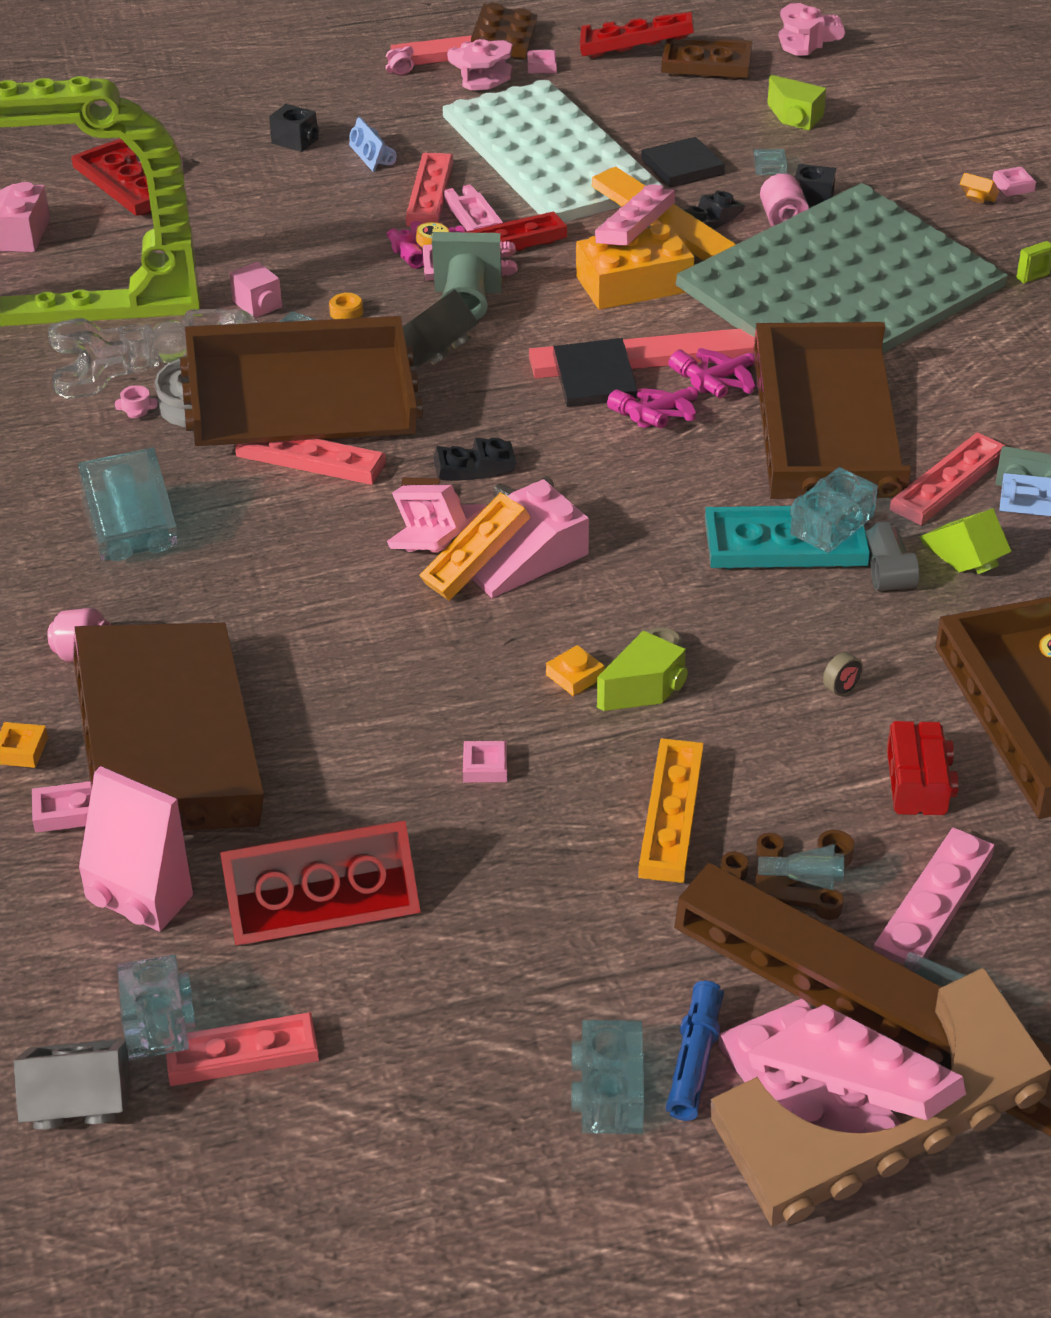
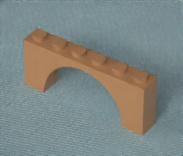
[711,968,1051,1227]

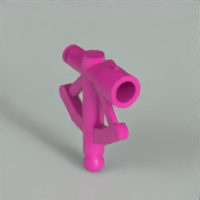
[387,221,466,269]
[668,348,755,399]
[607,386,699,429]

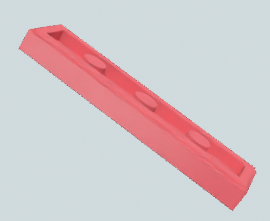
[406,153,453,226]
[890,432,1007,526]
[235,439,386,485]

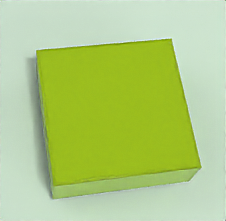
[1016,241,1051,284]

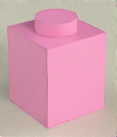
[229,262,282,319]

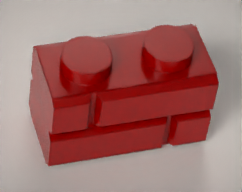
[887,721,959,815]

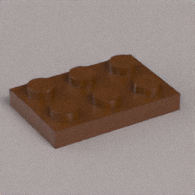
[471,3,538,59]
[661,37,752,80]

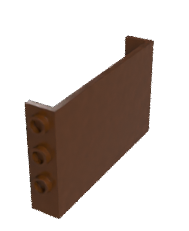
[180,316,423,446]
[753,322,911,499]
[935,596,1051,819]
[73,622,264,831]

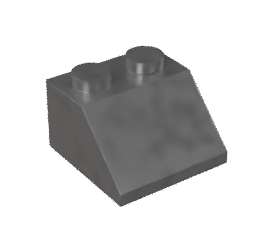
[13,1038,129,1129]

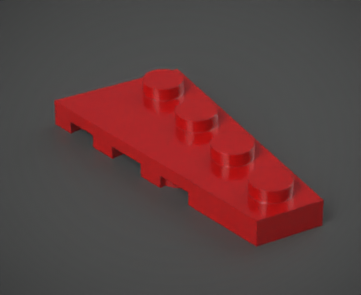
[579,12,694,58]
[71,139,151,216]

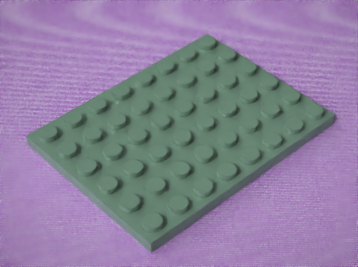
[676,183,1008,353]

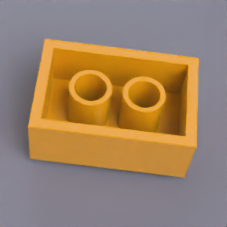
[576,224,694,310]

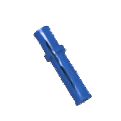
[666,980,724,1121]

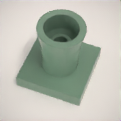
[432,232,502,322]

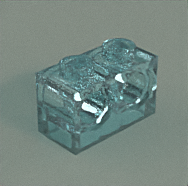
[790,467,878,553]
[117,954,196,1060]
[572,1020,644,1134]

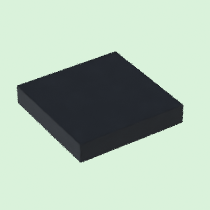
[641,137,725,187]
[553,338,637,407]

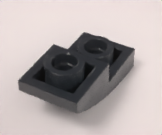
[683,191,745,230]
[433,438,517,481]

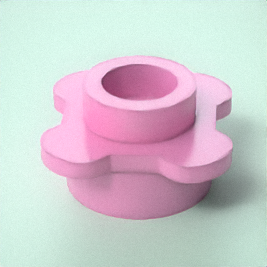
[386,46,414,75]
[115,385,158,418]

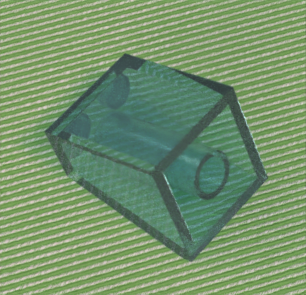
[78,447,177,561]

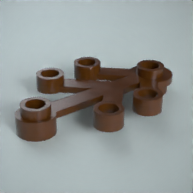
[721,830,854,920]

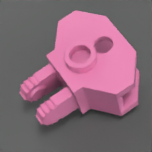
[779,3,846,56]
[447,40,512,90]

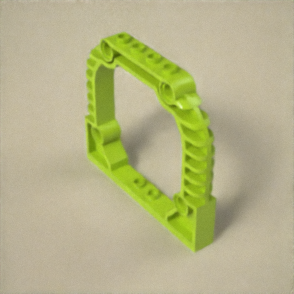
[0,76,201,326]

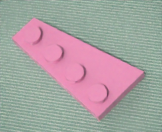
[747,1004,966,1120]

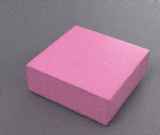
[528,50,556,73]
[992,167,1036,197]
[463,741,507,783]

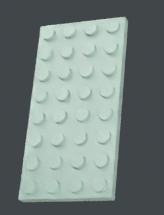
[443,80,662,222]

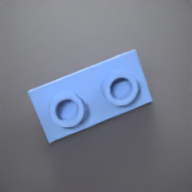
[349,117,397,172]
[999,473,1051,517]

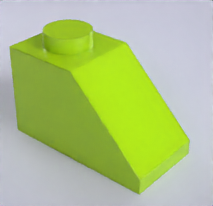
[767,75,827,130]
[919,508,1012,574]
[597,630,688,711]

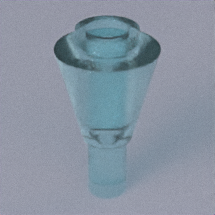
[758,844,844,891]

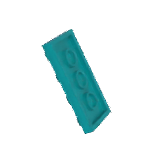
[705,505,870,569]

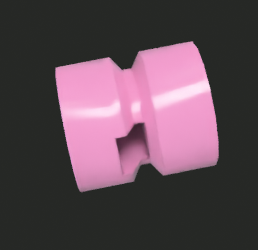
[760,174,809,227]

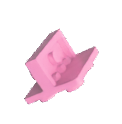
[387,485,487,553]

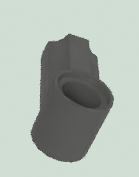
[865,521,919,591]

